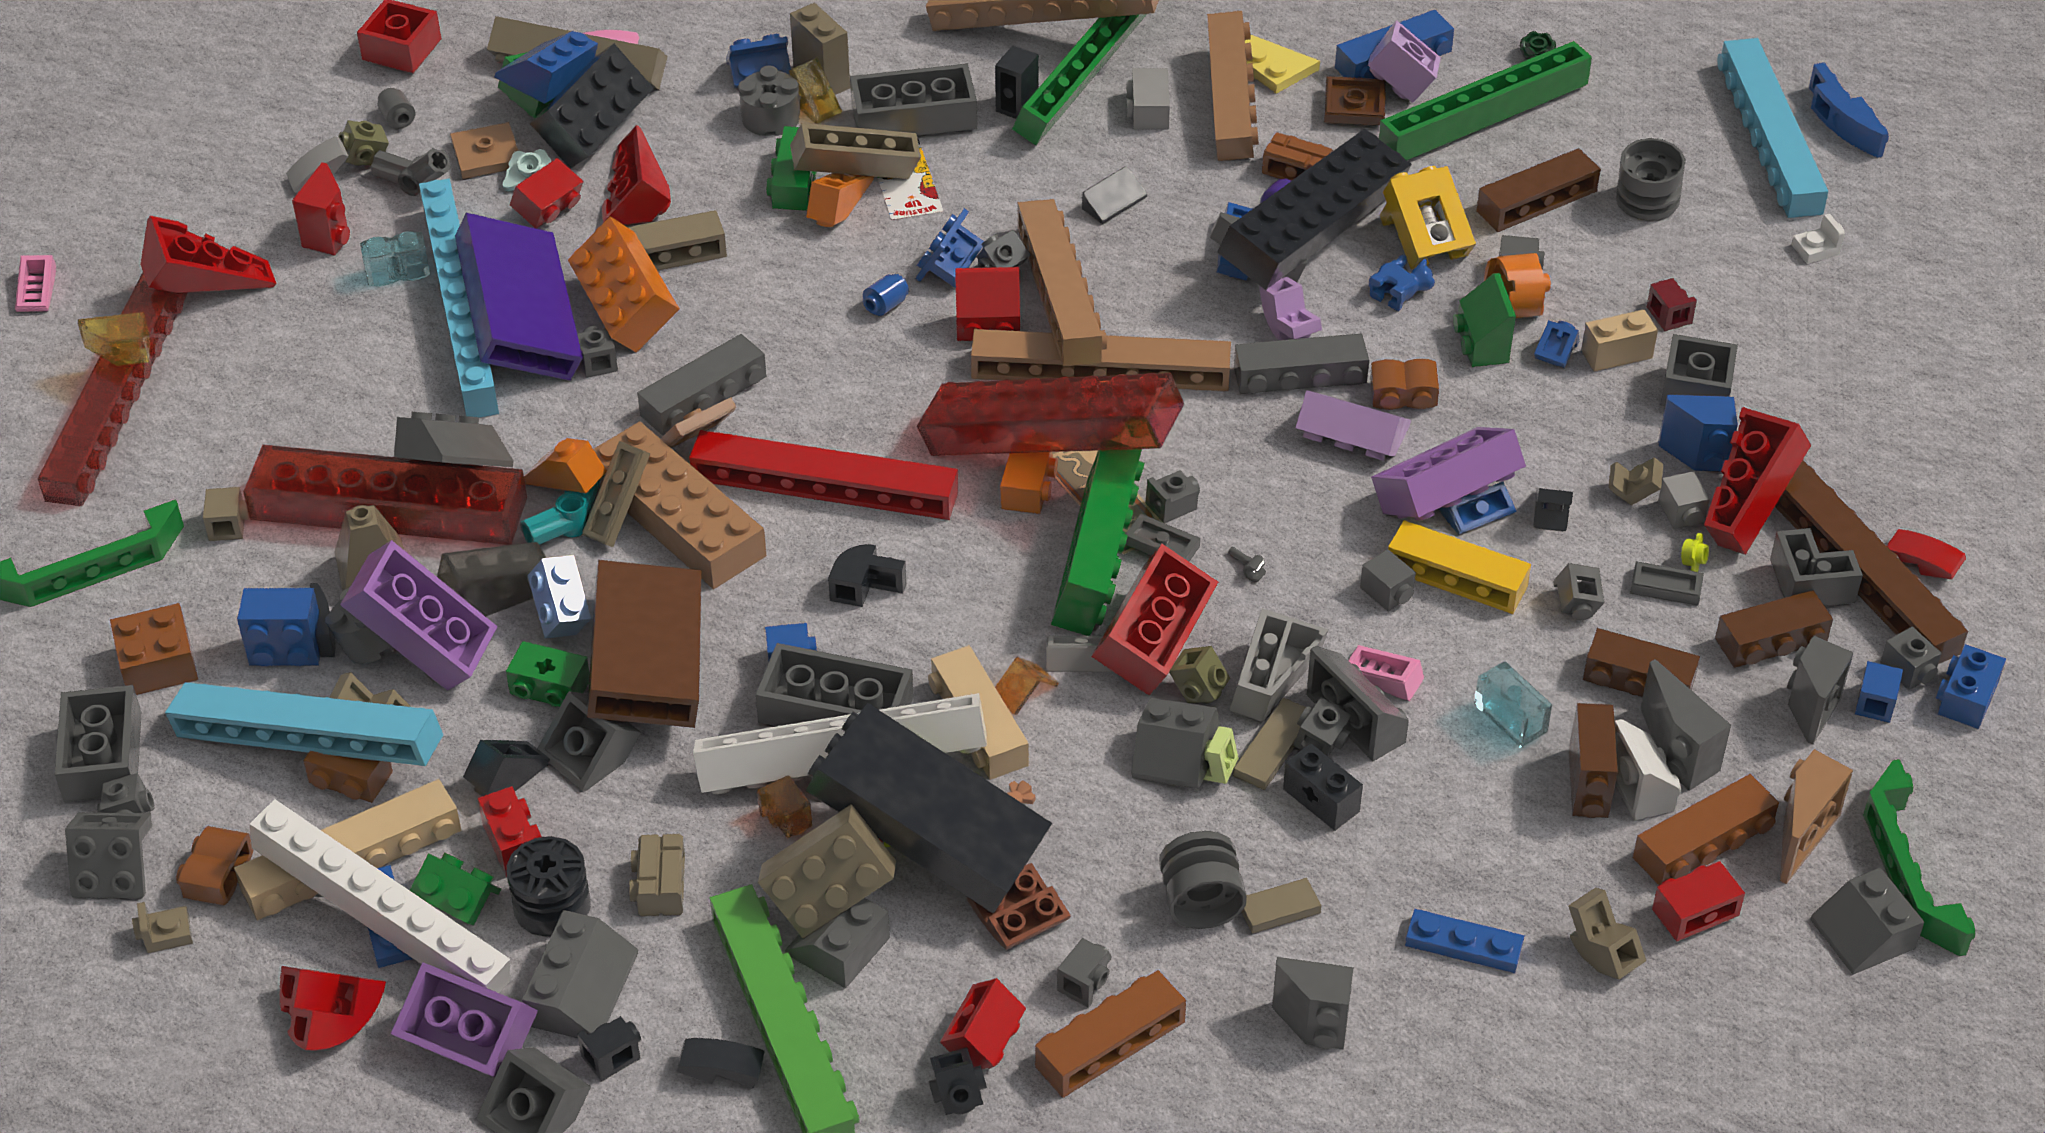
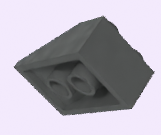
[1640,659,1731,791]

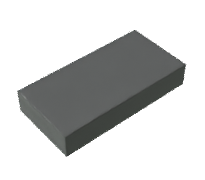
[1630,561,1704,606]

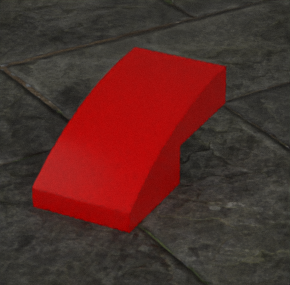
[1887,529,1966,579]

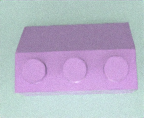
[1295,390,1411,461]

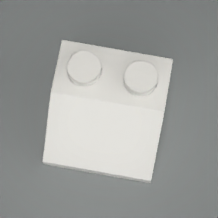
[1615,719,1681,821]

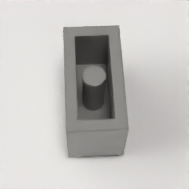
[1126,68,1170,130]

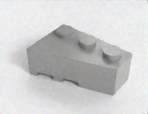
[1229,608,1328,722]

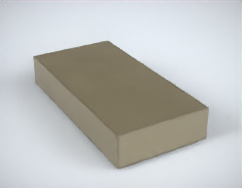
[1241,878,1322,934]

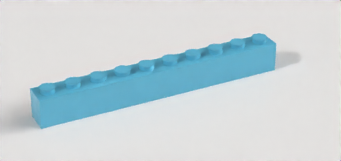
[419,178,499,418]

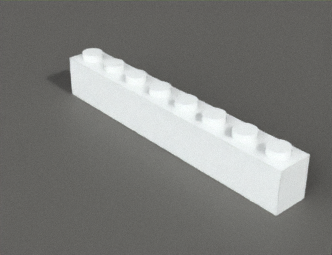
[693,693,987,794]
[250,799,510,993]

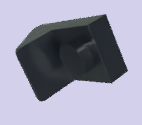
[1533,488,1573,531]

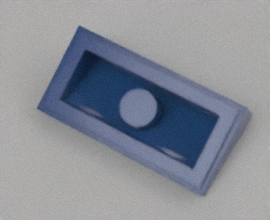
[1439,481,1517,535]

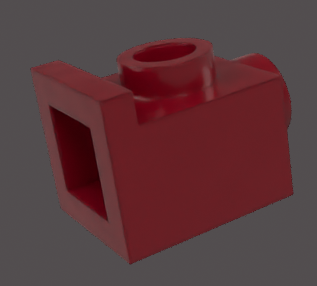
[1646,278,1697,331]

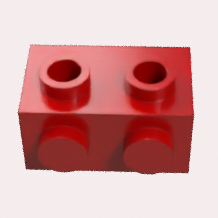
[510,158,584,228]
[477,786,541,878]
[1652,861,1745,942]
[940,978,1026,1069]

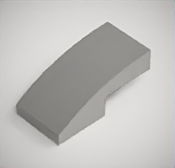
[286,136,348,193]

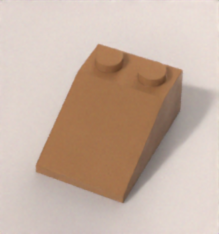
[1780,749,1853,884]

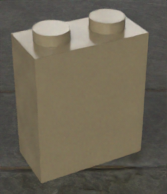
[790,2,850,99]

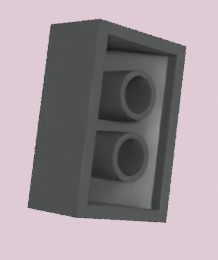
[394,411,514,467]
[1306,646,1409,762]
[522,910,638,1038]

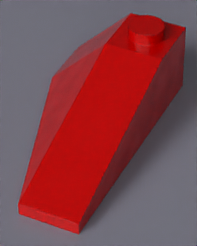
[602,125,671,225]
[140,216,277,293]

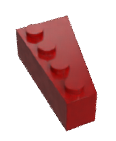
[1704,407,1811,555]

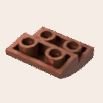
[967,862,1071,950]

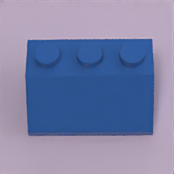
[494,31,598,104]

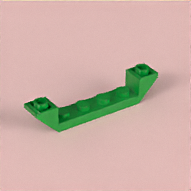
[0,499,184,607]
[1863,759,1975,956]

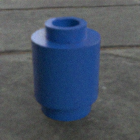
[862,274,909,316]

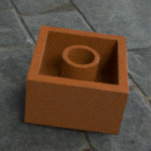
[110,603,199,695]

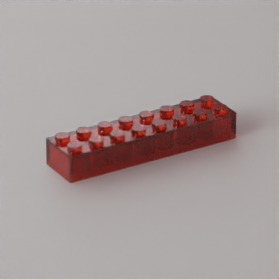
[916,373,1184,456]
[243,444,527,545]

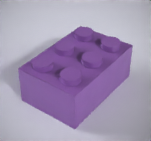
[391,962,538,1078]

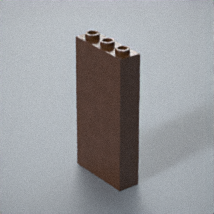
[587,560,702,728]

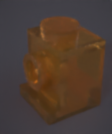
[757,775,812,839]

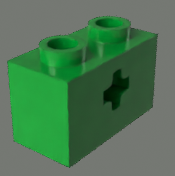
[506,641,590,707]

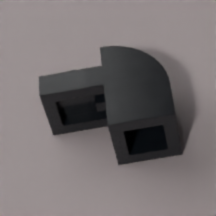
[828,544,907,607]

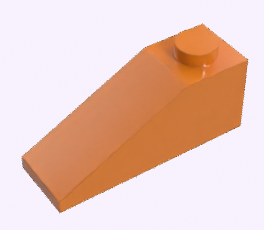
[806,173,874,227]
[521,438,607,493]

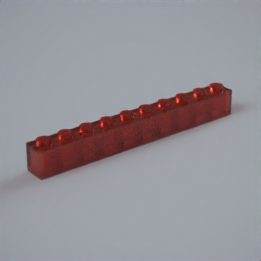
[37,272,190,506]

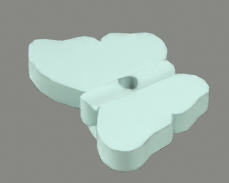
[503,149,551,192]

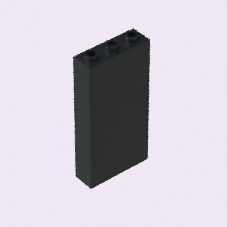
[806,703,1053,914]

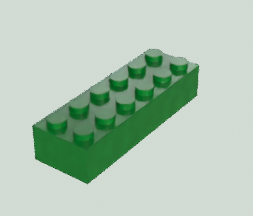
[1050,435,1145,636]

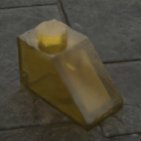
[78,312,150,366]

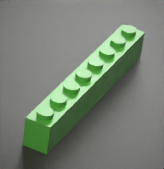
[710,884,860,1133]

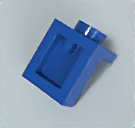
[1534,320,1580,369]

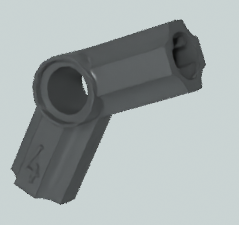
[371,148,451,196]

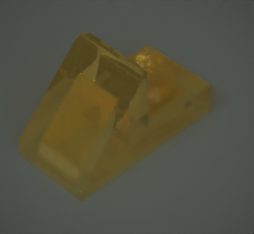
[789,58,843,124]

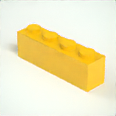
[1388,520,1531,614]

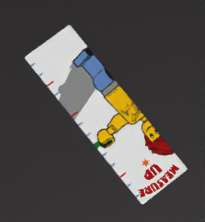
[877,136,943,220]

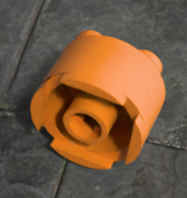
[1484,253,1551,318]

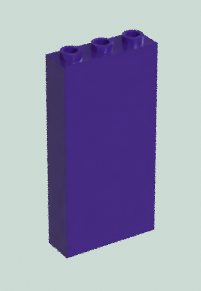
[455,213,583,381]

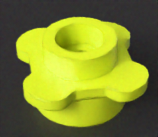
[1681,533,1709,572]

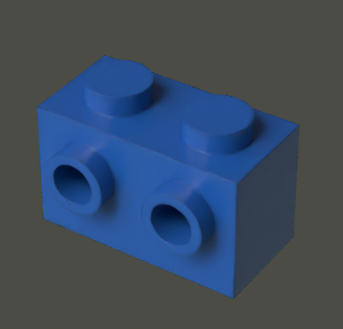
[1936,644,2006,729]

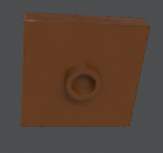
[1324,76,1386,126]

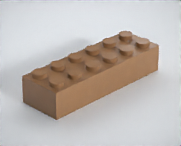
[593,421,767,590]

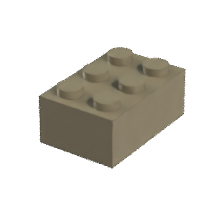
[758,804,896,938]

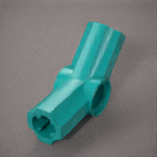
[520,480,600,548]

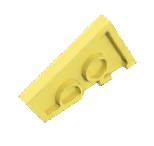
[1245,35,1320,94]

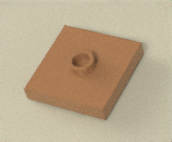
[450,122,518,179]
[660,397,736,448]

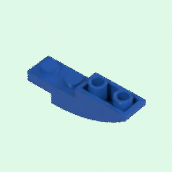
[1809,62,1889,158]

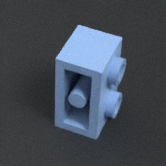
[528,556,591,639]

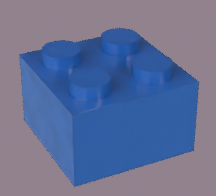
[237,588,320,666]

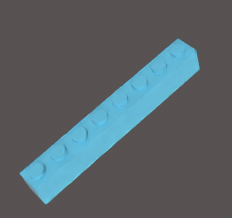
[1717,38,1829,218]
[165,682,444,766]

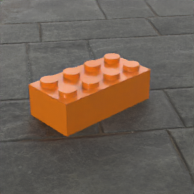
[568,217,680,353]

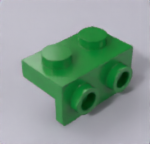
[409,852,502,926]

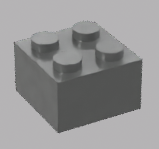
[1660,334,1738,406]

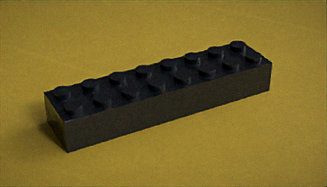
[1217,128,1412,290]

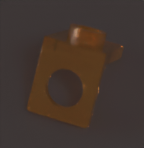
[995,656,1059,715]

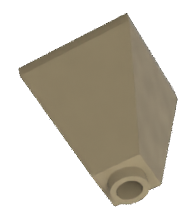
[334,505,404,591]

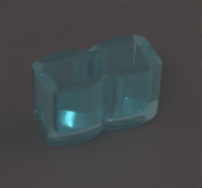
[360,231,430,286]

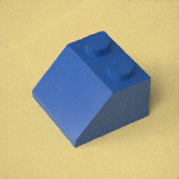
[1658,395,1738,472]

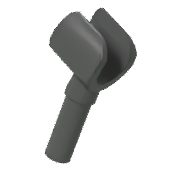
[1228,547,1266,582]

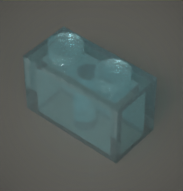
[1474,661,1552,748]

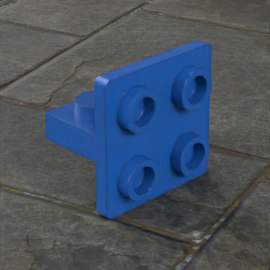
[726,34,792,88]
[915,208,984,288]

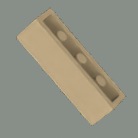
[928,645,1029,780]

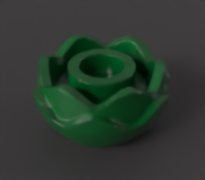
[1520,31,1556,60]

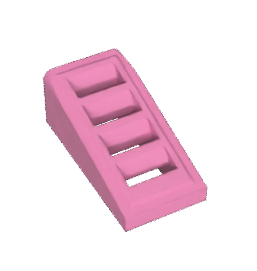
[15,255,56,312]
[1348,645,1424,701]

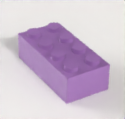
[1371,427,1526,520]
[340,540,498,691]

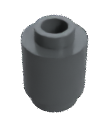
[377,88,416,129]

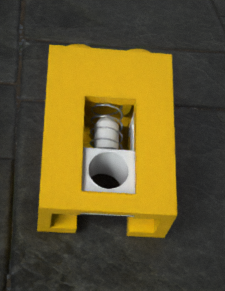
[1379,166,1476,270]

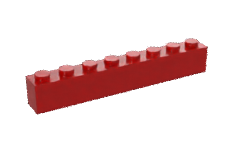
[689,430,958,520]

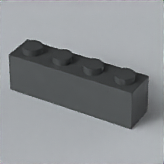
[1234,333,1369,394]
[637,334,767,436]

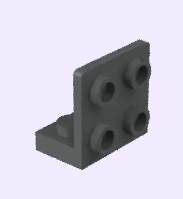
[65,812,152,899]

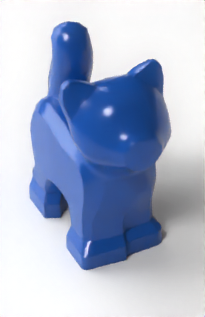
[1368,254,1435,311]

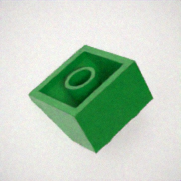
[1453,273,1516,367]

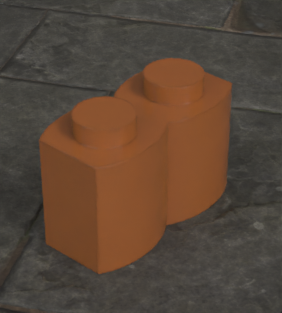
[1370,359,1439,410]
[176,826,254,906]

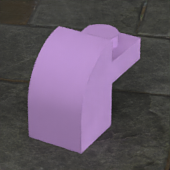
[1259,277,1322,340]

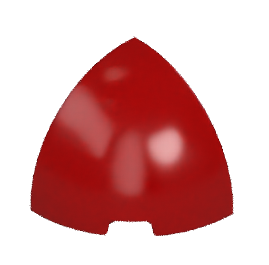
[279,966,386,1050]

